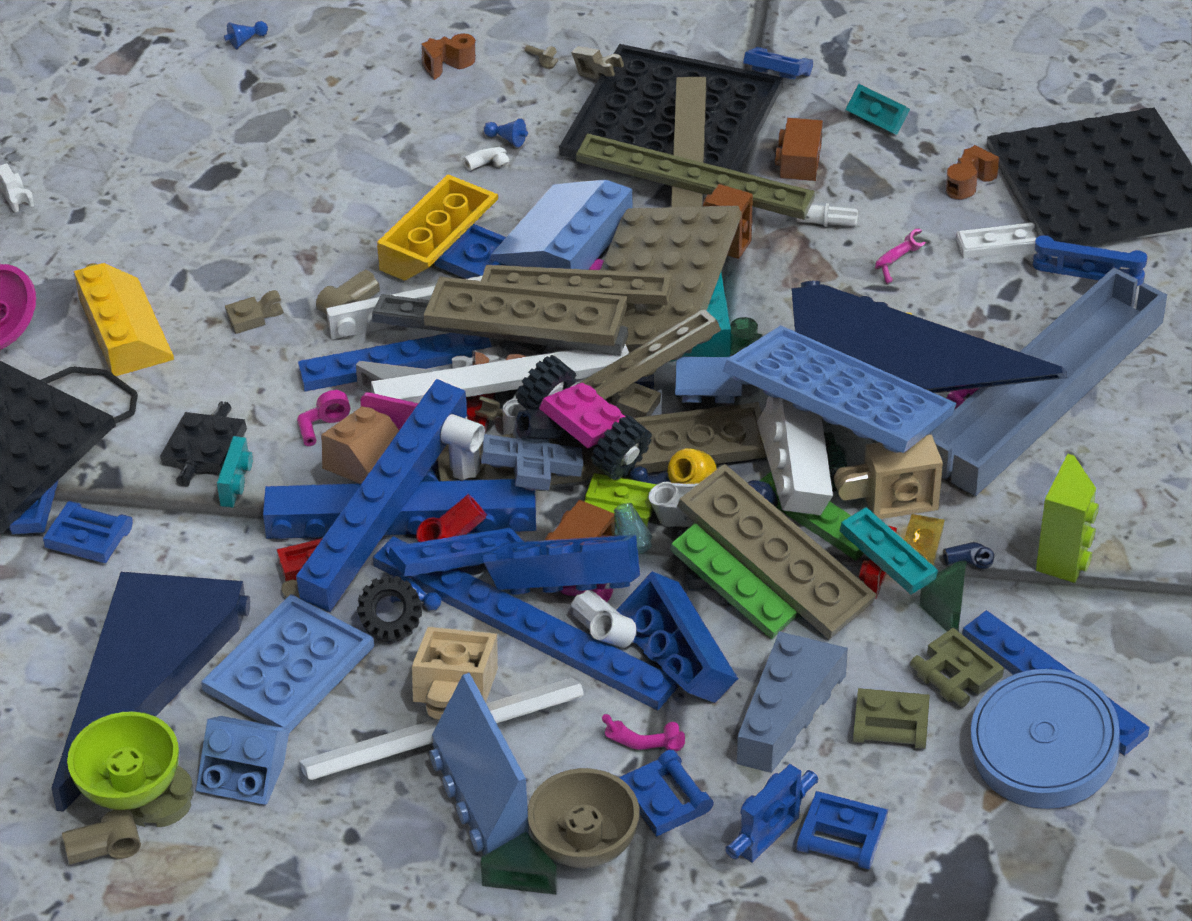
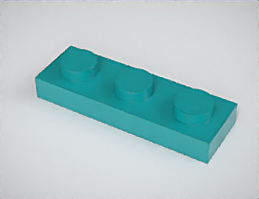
[840,507,938,595]

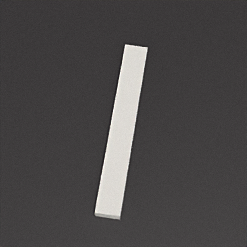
[956,223,1192,259]
[371,344,629,403]
[299,678,584,780]

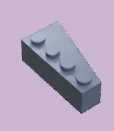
[737,631,848,773]

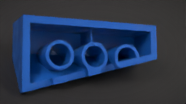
[483,534,640,595]
[616,571,738,703]

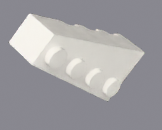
[757,396,833,515]

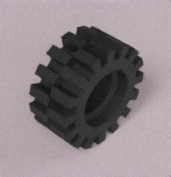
[357,575,422,642]

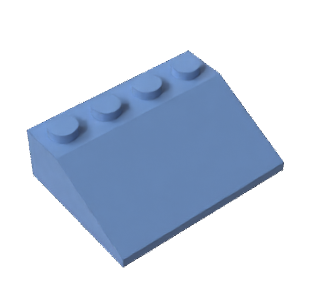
[491,179,633,270]
[429,673,530,864]

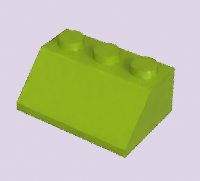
[1036,454,1099,583]

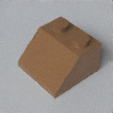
[321,406,399,484]

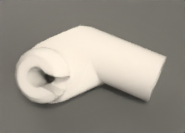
[463,146,509,171]

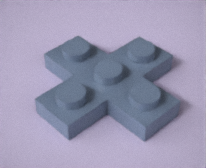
[481,421,583,491]

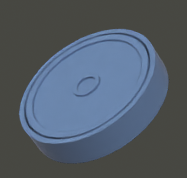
[971,669,1120,809]

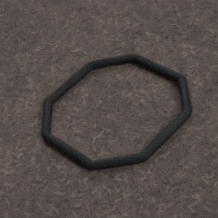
[41,366,138,423]

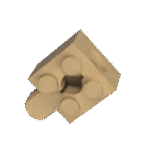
[833,434,943,519]
[412,627,498,720]

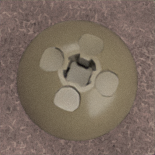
[528,768,639,869]

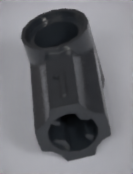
[516,409,580,446]

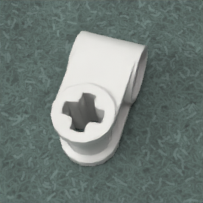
[649,482,702,529]

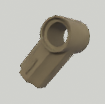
[316,269,380,315]
[62,810,141,865]

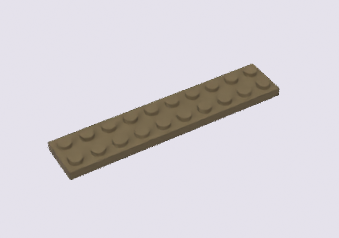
[436,402,767,485]

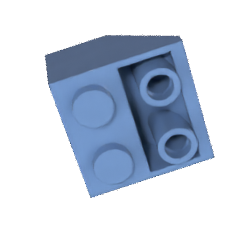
[675,357,742,404]
[196,716,290,805]

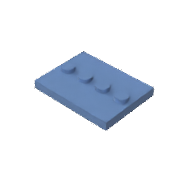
[201,594,374,733]

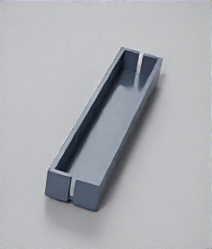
[928,268,1168,496]

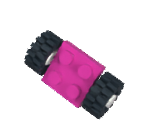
[516,355,652,480]

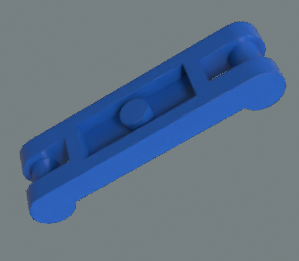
[1032,235,1147,286]

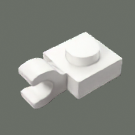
[0,164,34,212]

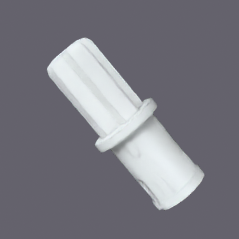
[797,203,858,227]

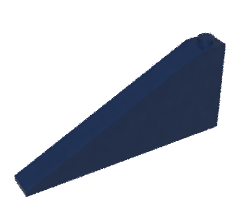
[791,281,1067,393]
[51,571,250,812]

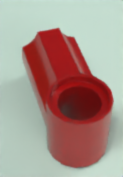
[416,494,487,542]

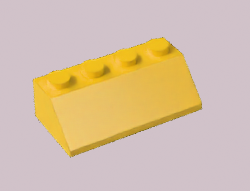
[377,174,498,281]
[74,263,174,376]

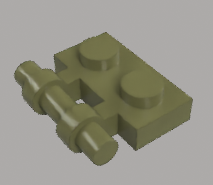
[910,628,1004,708]

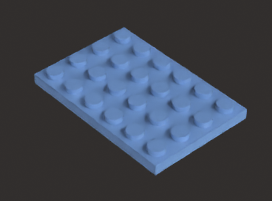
[723,325,956,453]

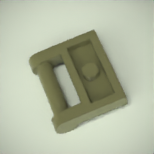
[853,688,930,749]

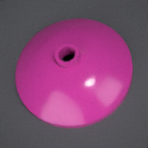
[0,264,36,350]

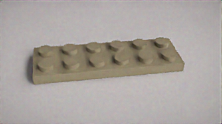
[423,276,627,346]
[677,464,877,640]

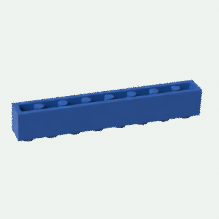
[296,379,467,613]
[263,479,537,539]

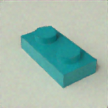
[845,83,910,135]
[217,436,253,508]

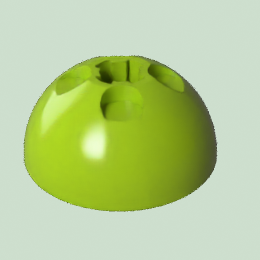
[67,712,179,810]

